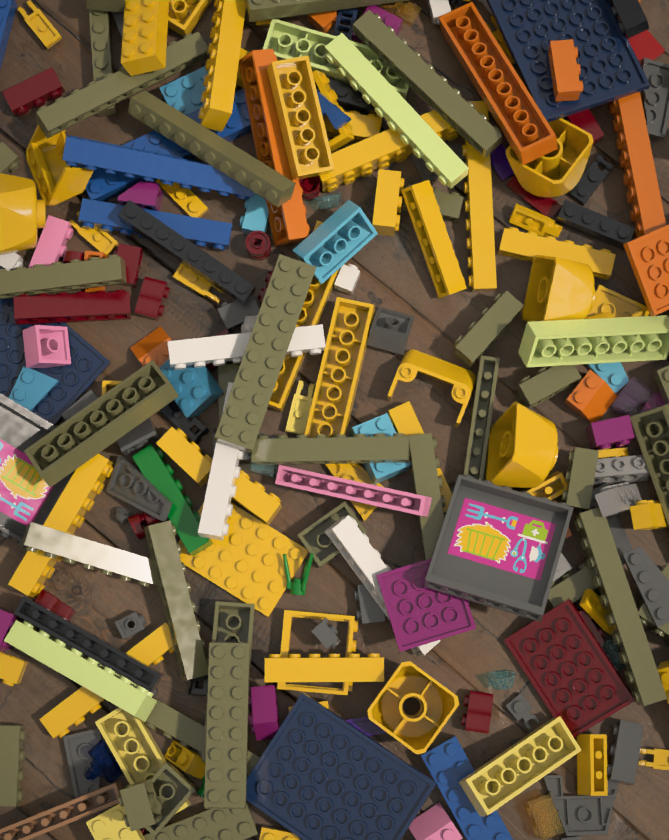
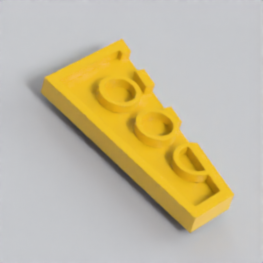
[326,463,384,521]

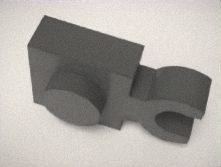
[505,693,539,730]

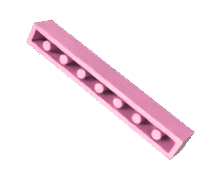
[275,465,432,517]

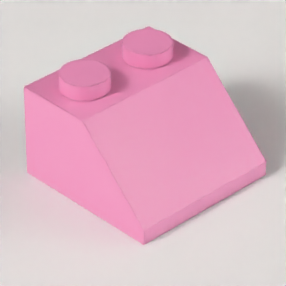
[22,325,71,368]
[409,802,462,840]

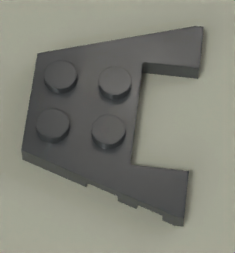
[543,775,619,836]

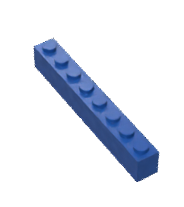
[78,198,233,251]

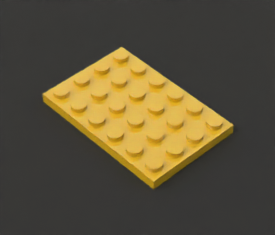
[178,502,309,617]

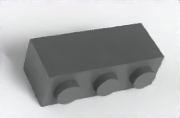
[607,720,644,786]

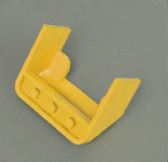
[26,125,93,206]
[387,349,476,428]

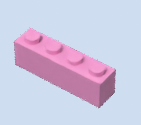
[28,215,74,294]

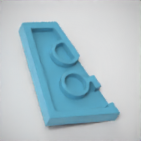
[586,362,629,394]

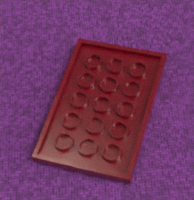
[504,598,635,737]

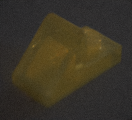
[380,1,421,26]

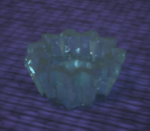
[314,193,341,209]
[487,669,515,690]

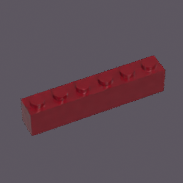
[14,289,131,325]

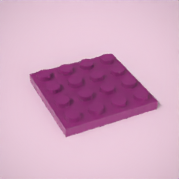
[376,558,476,652]

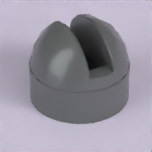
[114,507,131,524]

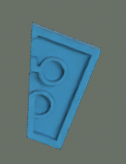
[9,366,59,412]

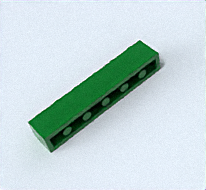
[132,444,213,556]

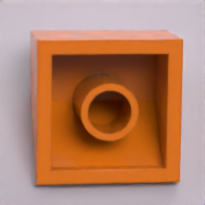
[130,326,172,367]
[564,370,618,424]

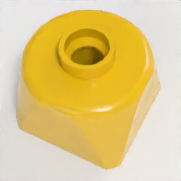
[506,118,593,198]
[0,173,46,255]
[522,254,595,322]
[486,401,558,488]
[367,661,459,754]

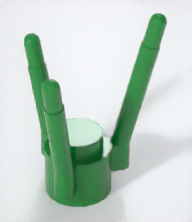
[283,553,314,595]

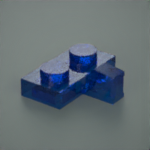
[83,739,123,783]

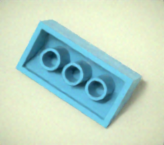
[292,200,378,284]

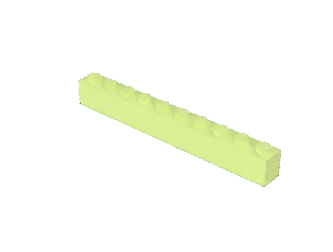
[325,33,469,189]

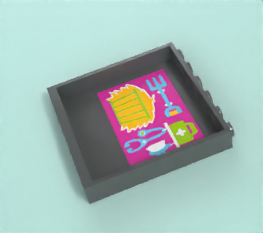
[0,393,75,548]
[424,474,574,622]

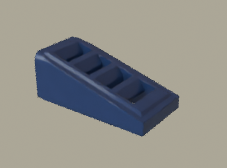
[333,8,358,41]

